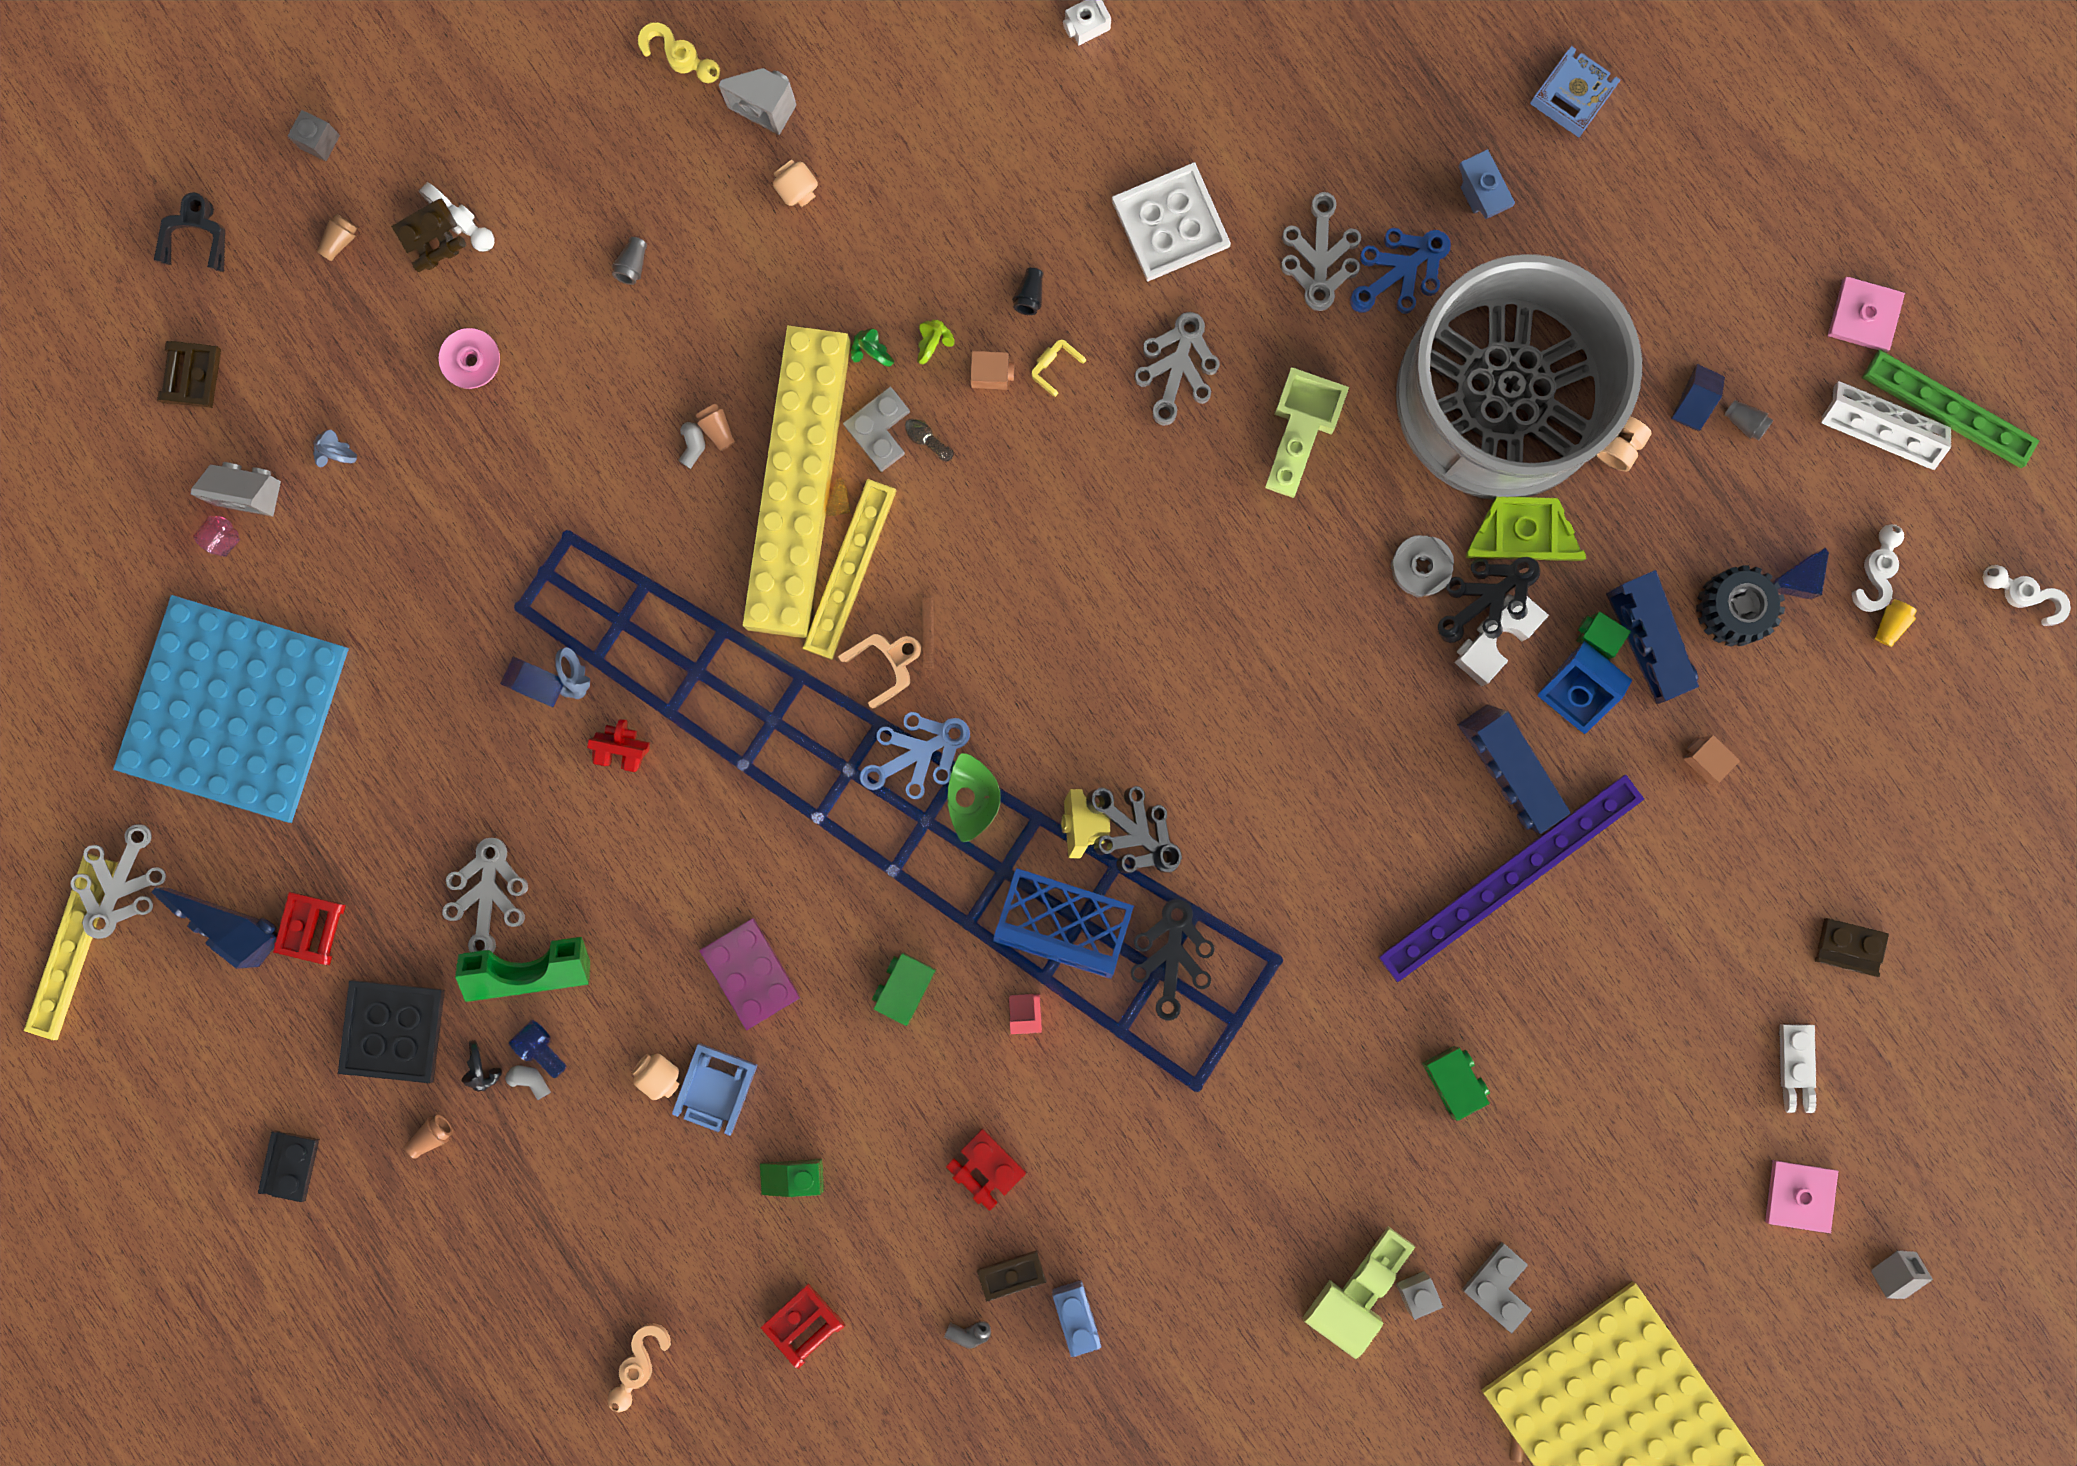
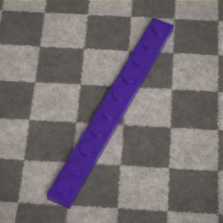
[1378,775,1645,982]

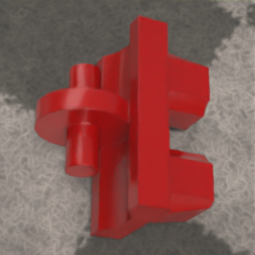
[587,719,650,772]

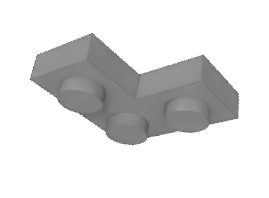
[843,386,910,472]
[1462,1242,1532,1333]

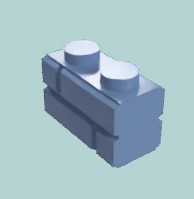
[1052,1280,1101,1357]

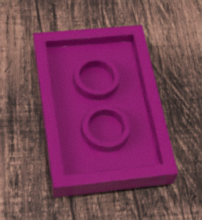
[699,918,801,1030]

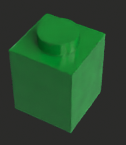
[1576,611,1631,660]

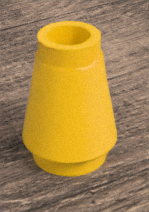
[1875,599,1917,647]

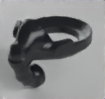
[461,1040,502,1092]

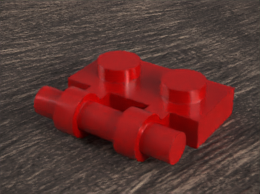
[945,1128,1027,1211]

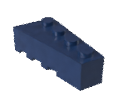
[1606,570,1699,704]
[1457,704,1571,834]

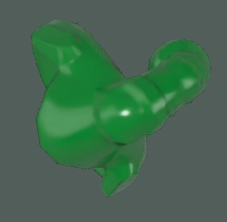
[850,328,894,367]

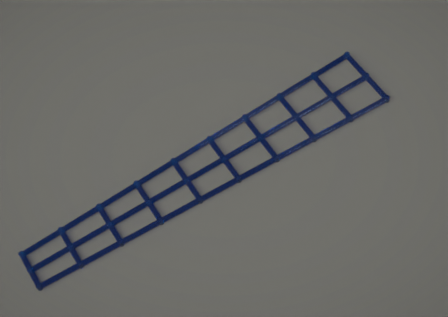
[514,530,1283,1092]

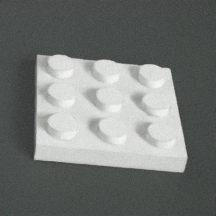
[1112,162,1231,282]

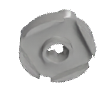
[1391,535,1454,597]

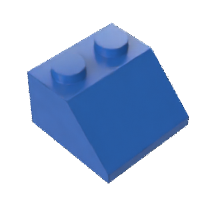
[1537,641,1632,734]

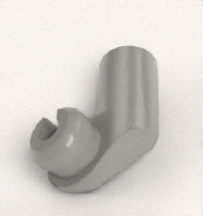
[678,422,706,469]
[505,1065,551,1101]

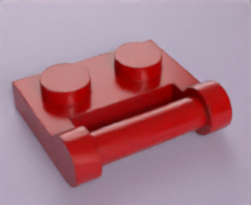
[273,892,346,965]
[761,1283,845,1369]

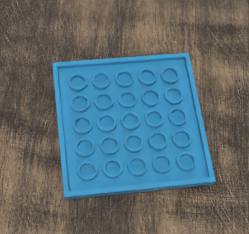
[113,595,349,823]

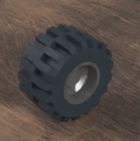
[1696,565,1785,647]

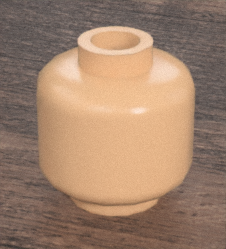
[773,160,818,207]
[632,1053,680,1100]

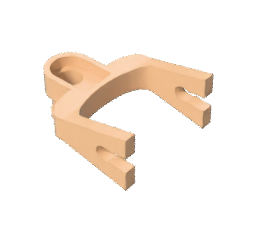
[838,634,921,708]

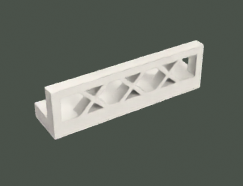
[1821,381,1951,470]

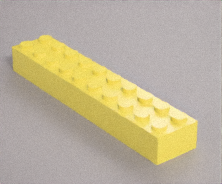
[743,325,851,638]

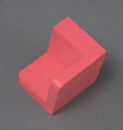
[1009,994,1042,1034]

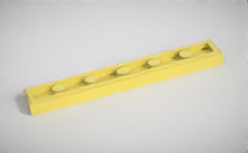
[803,479,896,660]
[24,854,118,1040]

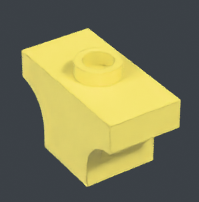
[1061,789,1110,858]

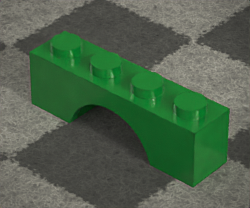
[455,937,591,1002]

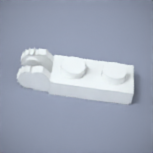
[1780,1024,1816,1113]

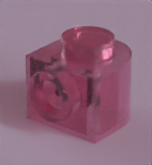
[193,516,240,557]

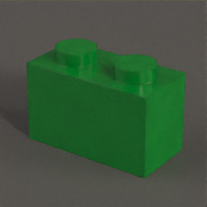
[872,953,937,1026]
[1422,1046,1490,1121]

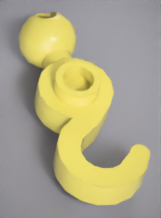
[638,22,720,83]

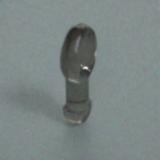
[905,419,954,462]

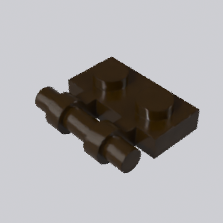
[391,198,466,272]

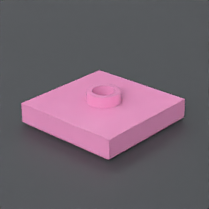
[1828,276,1905,353]
[1765,1160,1838,1233]

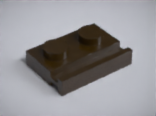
[1815,918,1889,977]

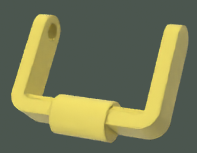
[1032,340,1086,397]

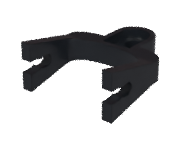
[154,192,225,272]

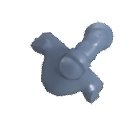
[313,430,357,467]
[554,647,590,699]

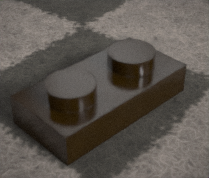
[977,1250,1046,1302]

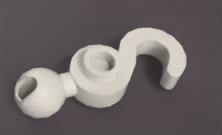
[419,182,494,251]
[1852,524,1904,612]
[1982,565,2071,626]

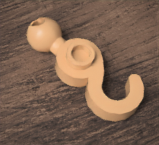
[607,1323,671,1412]

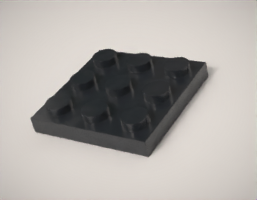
[338,980,445,1083]

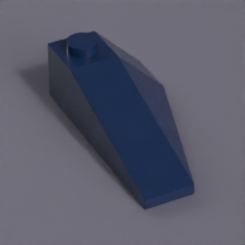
[151,887,278,969]

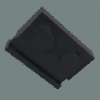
[258,1131,320,1202]

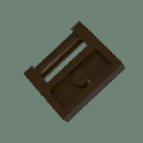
[157,341,221,408]

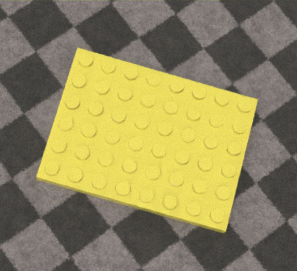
[1481,1281,1764,1466]

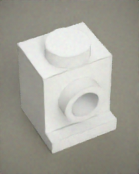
[1063,0,1111,45]

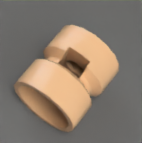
[1596,416,1651,471]

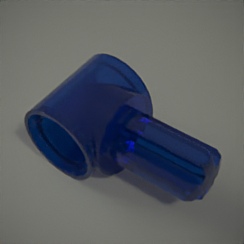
[508,1020,567,1078]

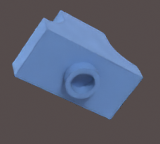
[1459,149,1515,219]

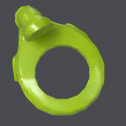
[917,320,955,365]

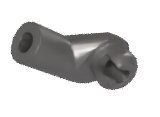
[944,1321,991,1349]

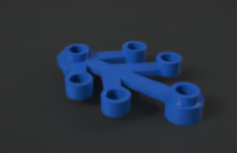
[1350,228,1451,314]

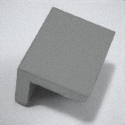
[1872,1251,1933,1299]

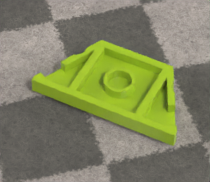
[1466,497,1586,561]

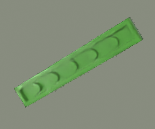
[1862,350,2040,468]

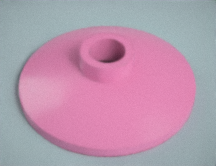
[439,328,500,389]

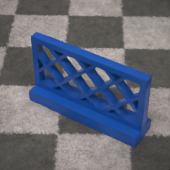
[993,868,1134,979]

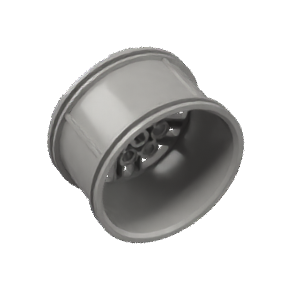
[1396,254,1642,500]

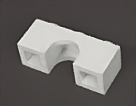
[1454,594,1549,686]

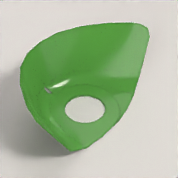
[948,753,1000,842]

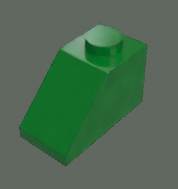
[760,1159,824,1197]

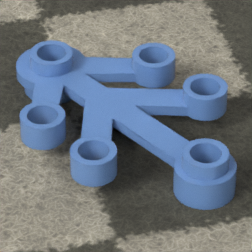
[860,712,970,800]

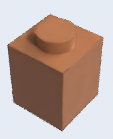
[971,351,1015,390]
[1683,735,1740,784]

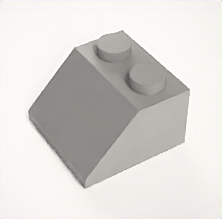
[719,68,797,135]
[190,462,281,517]

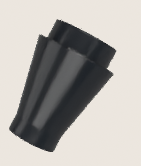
[1012,267,1044,316]

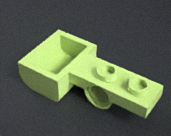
[1265,367,1349,498]
[1302,1226,1415,1359]

